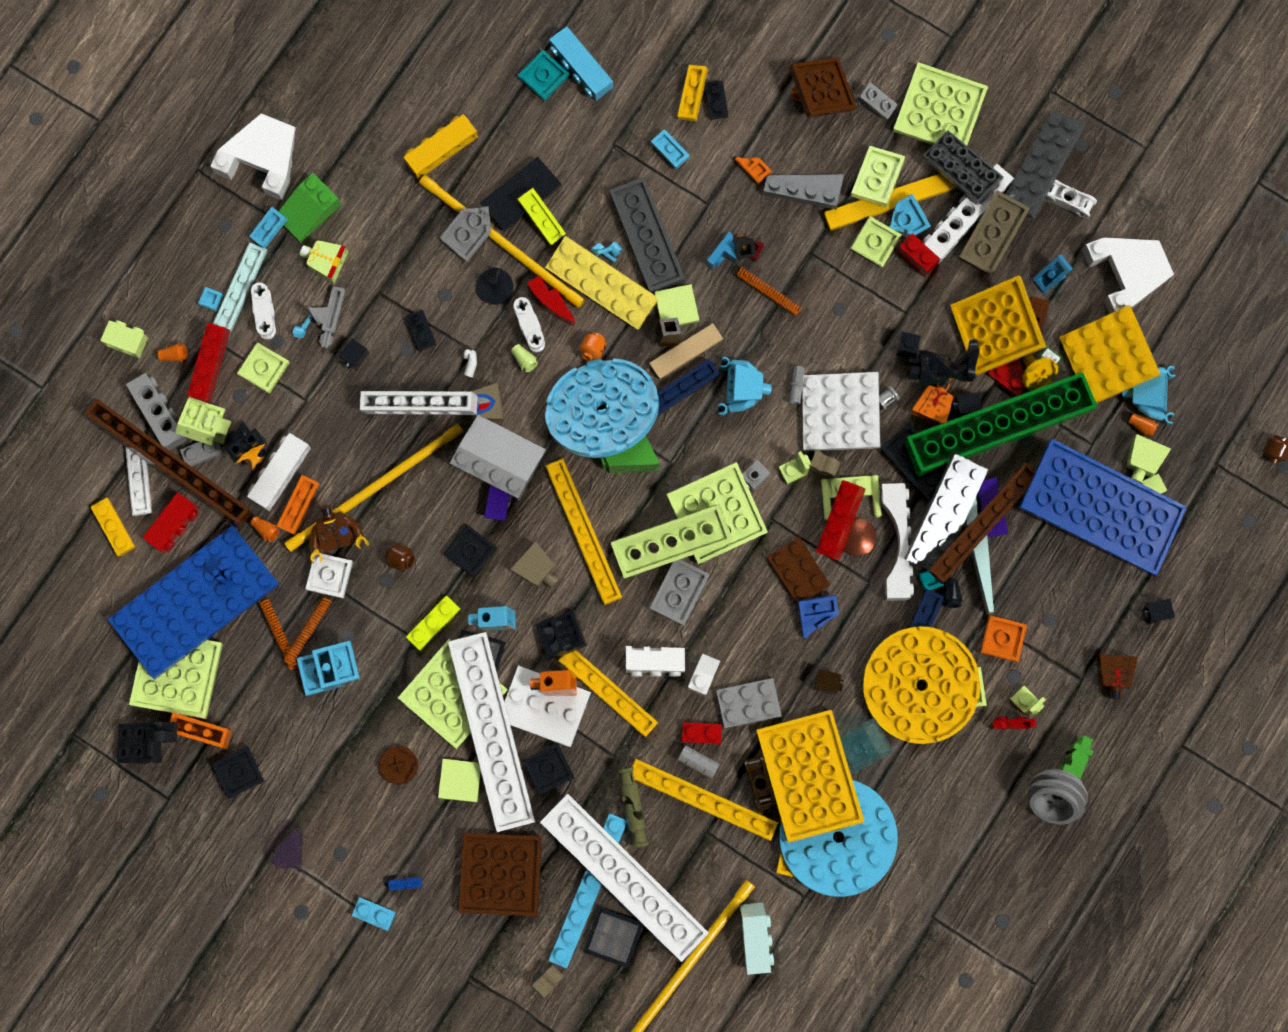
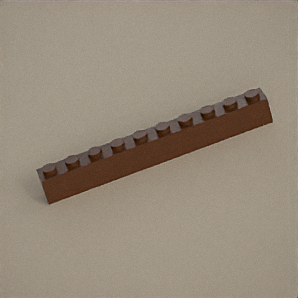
[85,398,251,529]

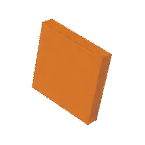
[980,615,1027,663]

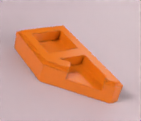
[734,157,772,185]

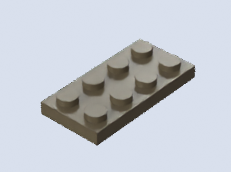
[960,190,1030,275]

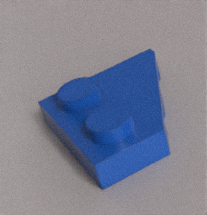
[797,595,839,638]

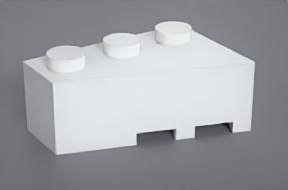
[626,646,685,677]

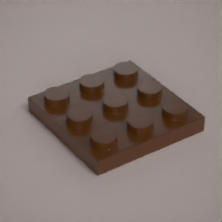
[789,57,857,118]

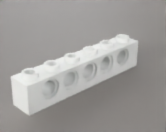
[922,164,1014,264]
[360,391,478,415]

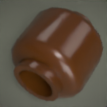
[1263,435,1288,464]
[385,544,415,571]

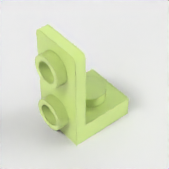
[778,451,811,485]
[1009,686,1046,716]

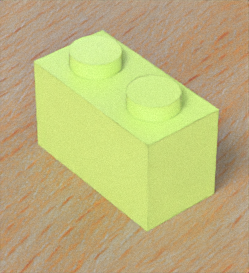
[100,320,148,358]

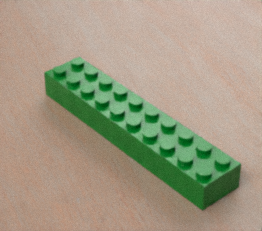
[903,372,1098,477]

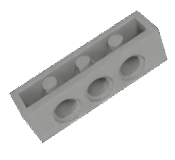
[126,373,187,450]

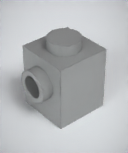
[742,460,771,492]

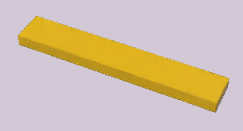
[558,651,658,738]

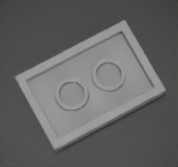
[650,559,710,626]
[716,678,782,729]

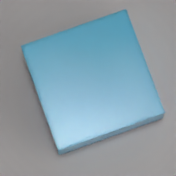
[198,287,223,312]

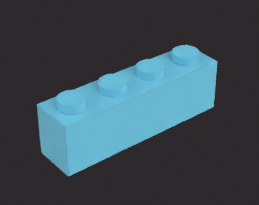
[549,26,613,101]

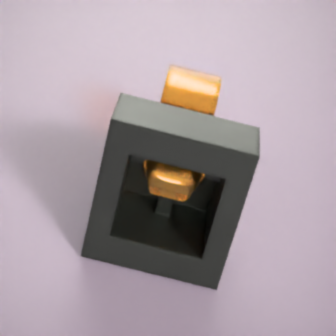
[733,232,756,260]

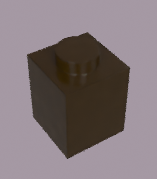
[655,318,681,347]
[813,669,844,695]

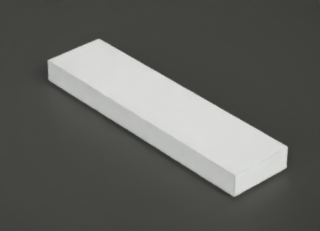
[125,447,153,516]

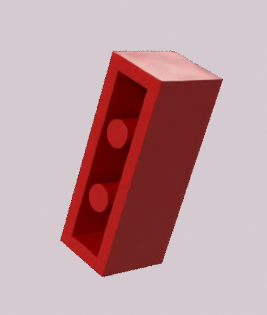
[142,492,200,554]

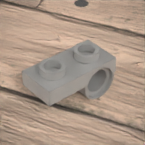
[856,82,898,120]

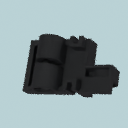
[117,722,178,764]

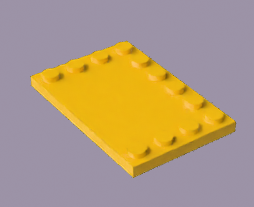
[756,710,864,843]

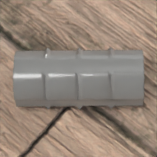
[678,745,720,779]

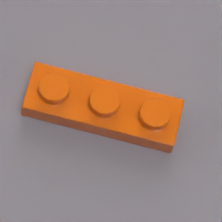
[277,475,320,535]

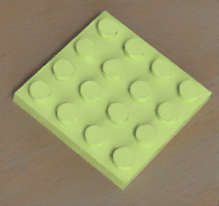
[893,62,988,145]
[666,462,768,564]
[398,639,508,749]
[129,640,223,719]

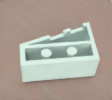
[740,902,774,975]

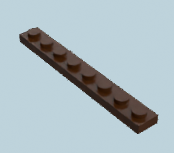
[928,462,1035,584]

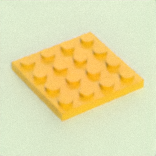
[950,276,1046,376]
[1059,305,1161,403]

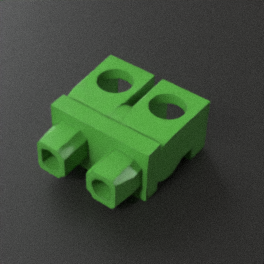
[1058,735,1094,779]

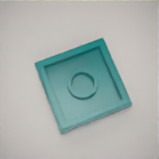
[517,50,570,102]

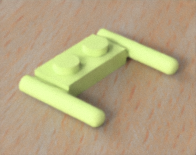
[821,475,882,521]

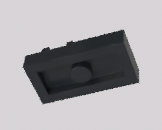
[704,80,728,120]
[405,309,437,352]

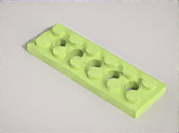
[611,504,733,578]

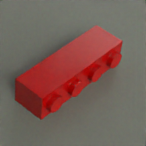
[187,323,231,403]
[816,480,866,561]

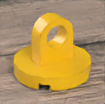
[1022,354,1058,391]

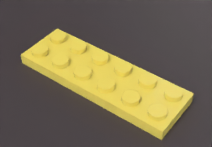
[545,236,659,330]

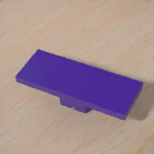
[978,478,1008,538]
[484,486,510,521]

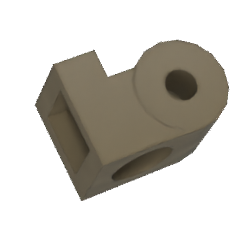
[810,450,840,477]
[532,965,564,998]

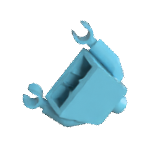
[717,357,772,416]
[1122,366,1176,425]

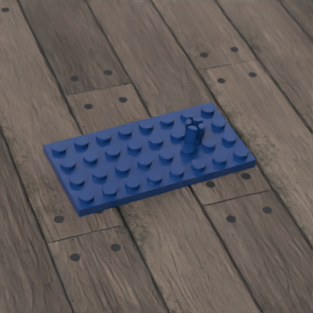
[1019,439,1187,576]
[108,525,279,680]

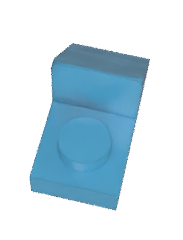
[707,231,737,270]
[1033,255,1073,293]

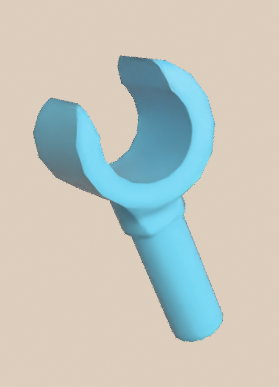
[596,242,622,257]
[591,243,617,263]
[293,315,313,338]

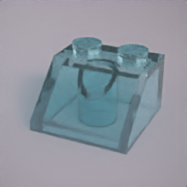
[840,718,894,773]

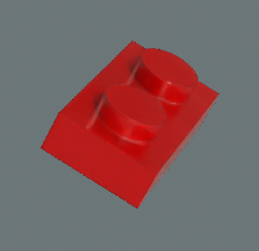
[682,722,722,744]

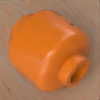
[579,332,607,361]

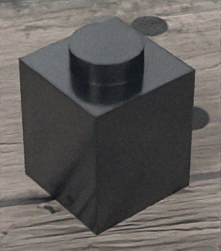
[896,331,921,358]
[339,338,369,371]
[952,392,982,418]
[1142,599,1175,625]

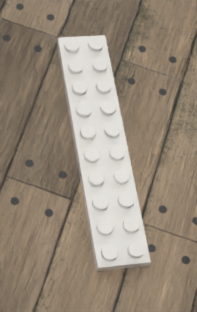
[448,632,535,832]
[540,794,709,962]

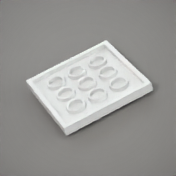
[802,372,880,451]

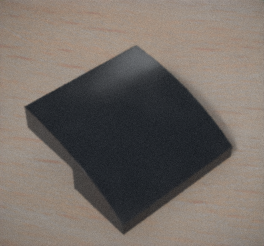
[535,610,587,659]

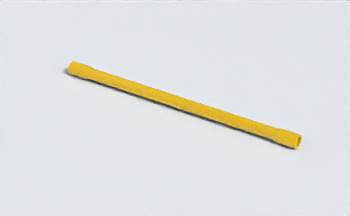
[419,175,585,308]
[284,423,464,552]
[631,880,755,1032]

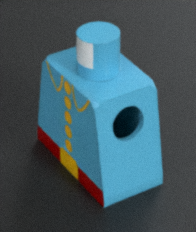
[468,606,516,631]

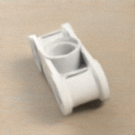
[1045,180,1097,219]
[251,283,276,340]
[514,297,545,353]

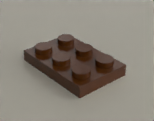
[767,537,831,606]

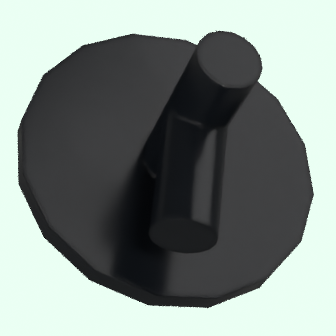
[476,267,514,305]

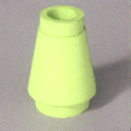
[511,344,538,372]

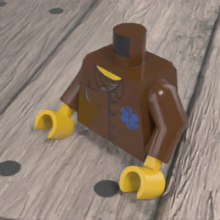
[309,505,369,564]

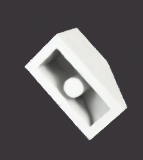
[688,654,720,697]

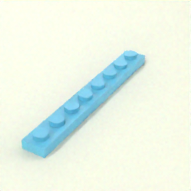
[549,813,627,968]

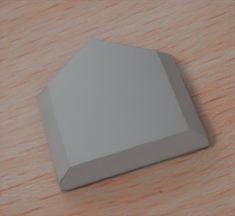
[439,206,491,262]

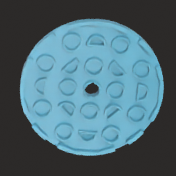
[545,358,659,458]
[779,780,898,897]

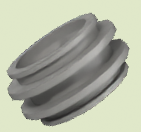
[1027,769,1088,825]

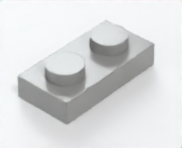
[180,441,224,467]

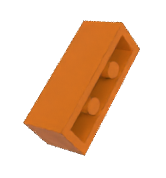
[170,713,233,750]

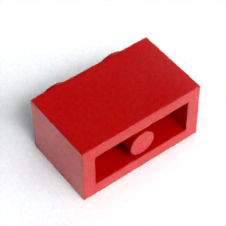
[897,233,940,278]

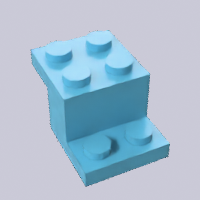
[297,641,360,696]

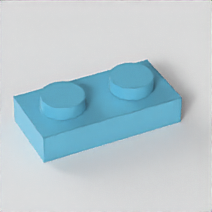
[651,129,690,169]
[249,207,288,249]
[352,897,396,931]

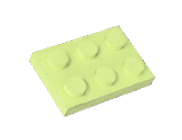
[851,146,905,207]

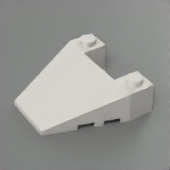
[210,114,296,201]
[1082,238,1174,314]

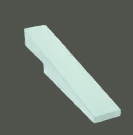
[964,498,994,614]

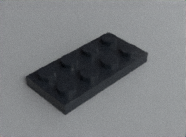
[880,423,947,503]

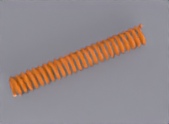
[736,267,802,315]
[284,598,332,665]
[259,599,299,670]

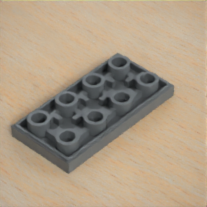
[922,130,1004,205]

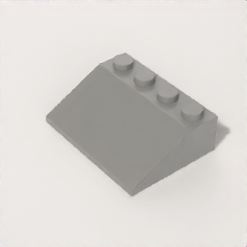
[450,415,546,501]

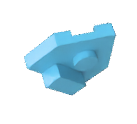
[889,194,931,235]

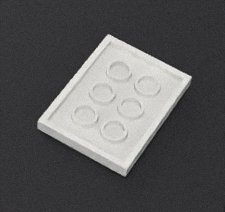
[504,666,591,747]

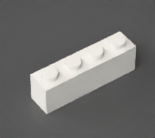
[247,433,311,512]

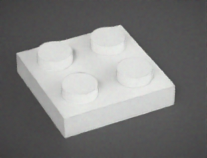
[305,553,353,599]

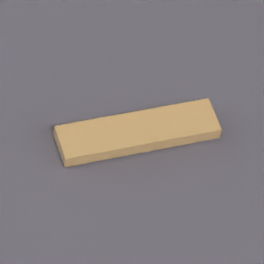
[649,323,723,380]

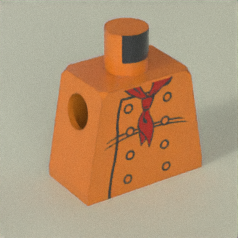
[910,381,953,426]
[530,670,577,696]

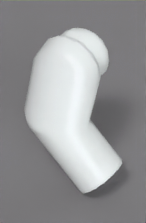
[463,349,477,377]

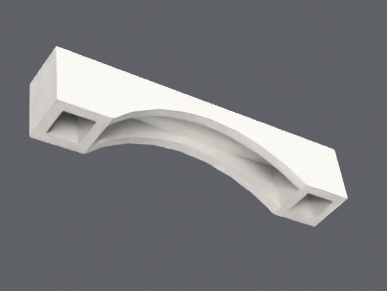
[880,483,914,601]

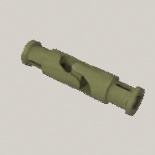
[617,767,649,848]

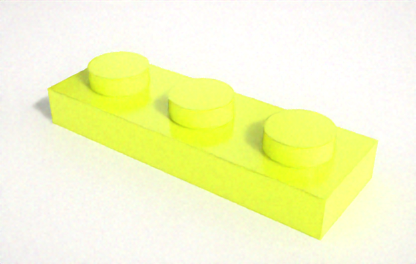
[517,188,566,245]
[406,596,461,651]

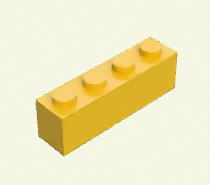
[403,114,478,180]

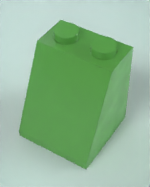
[600,436,659,473]

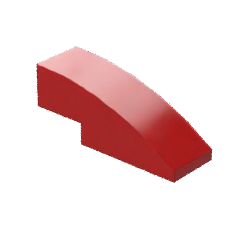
[527,276,575,326]

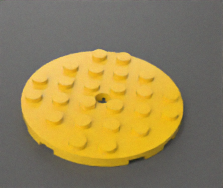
[863,627,981,744]

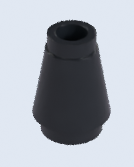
[944,579,963,608]

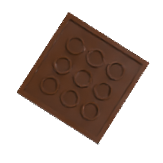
[458,833,542,916]

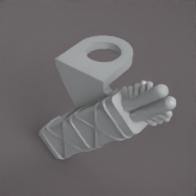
[307,286,346,348]

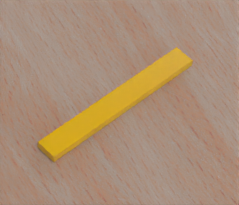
[824,174,958,231]
[545,458,622,605]
[632,759,778,841]

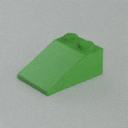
[279,173,341,243]

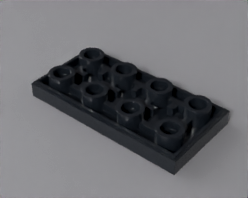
[480,157,562,232]

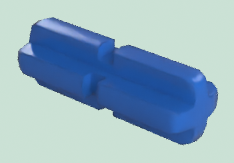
[388,877,422,891]

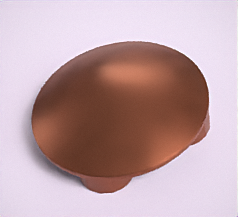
[843,518,876,556]

